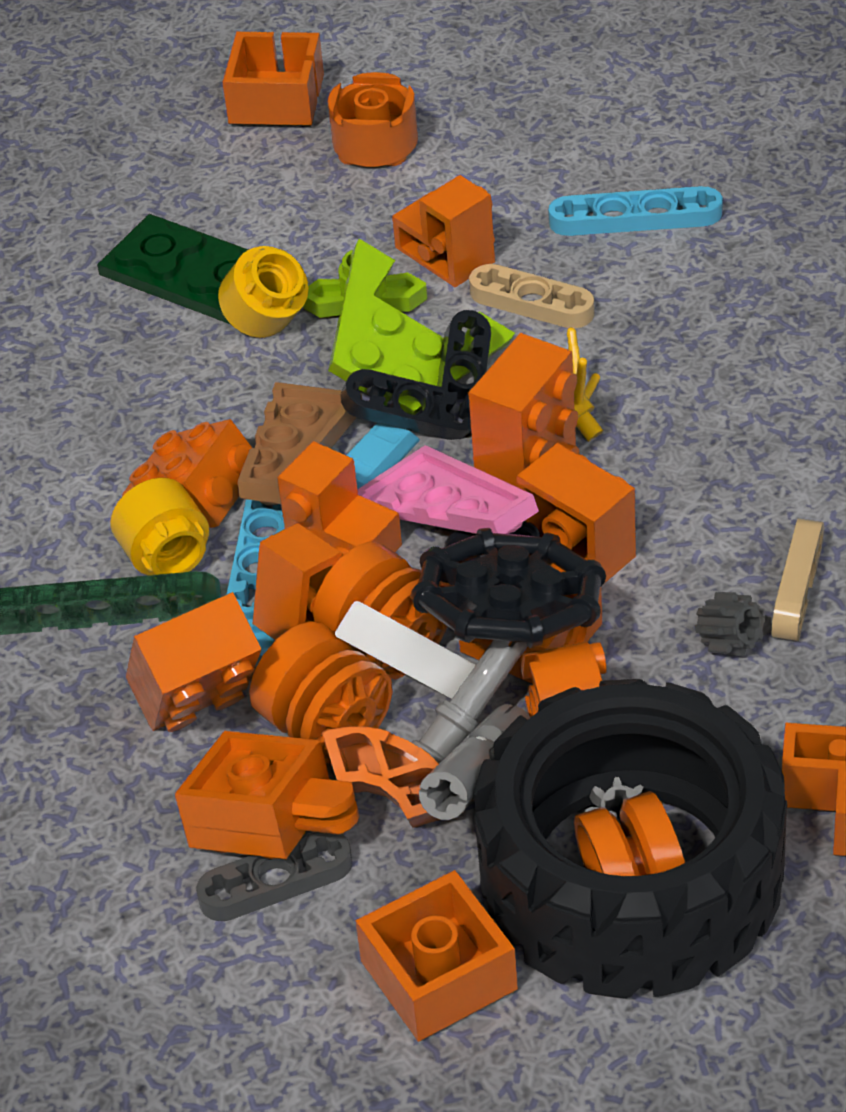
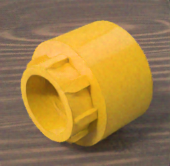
[218,246,309,338]
[110,478,209,578]

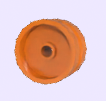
[574,791,685,876]

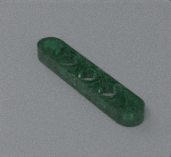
[0,571,221,635]

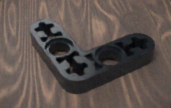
[340,310,491,440]

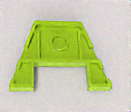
[328,239,515,415]

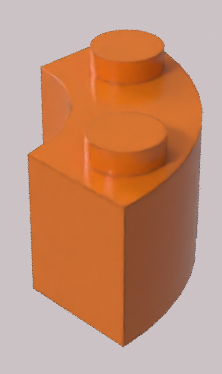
[322,726,465,828]

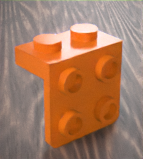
[122,419,252,528]

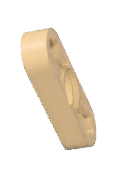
[469,264,594,328]
[772,518,824,641]

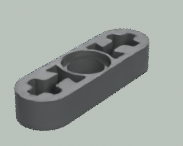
[196,832,352,921]

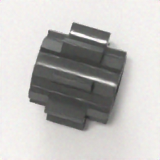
[695,592,765,656]

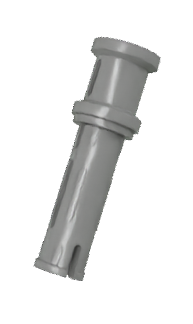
[411,640,527,764]

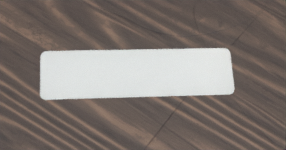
[335,601,475,699]

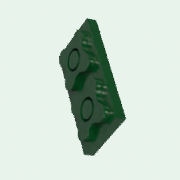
[97,214,249,324]

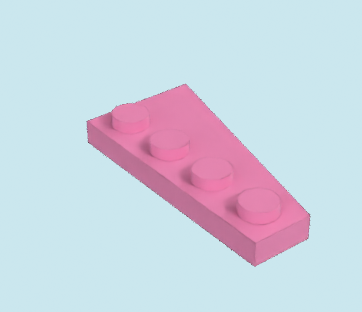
[357,445,539,534]

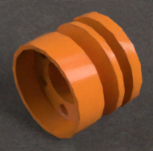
[313,542,448,679]
[249,621,393,764]

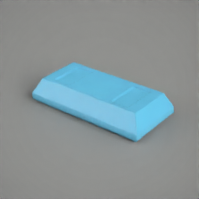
[346,423,420,489]

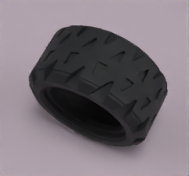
[474,679,787,998]

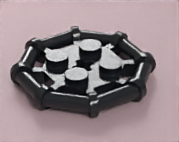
[410,528,606,648]

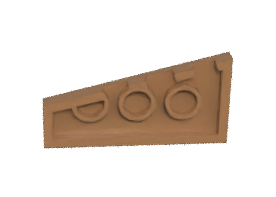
[238,382,362,505]

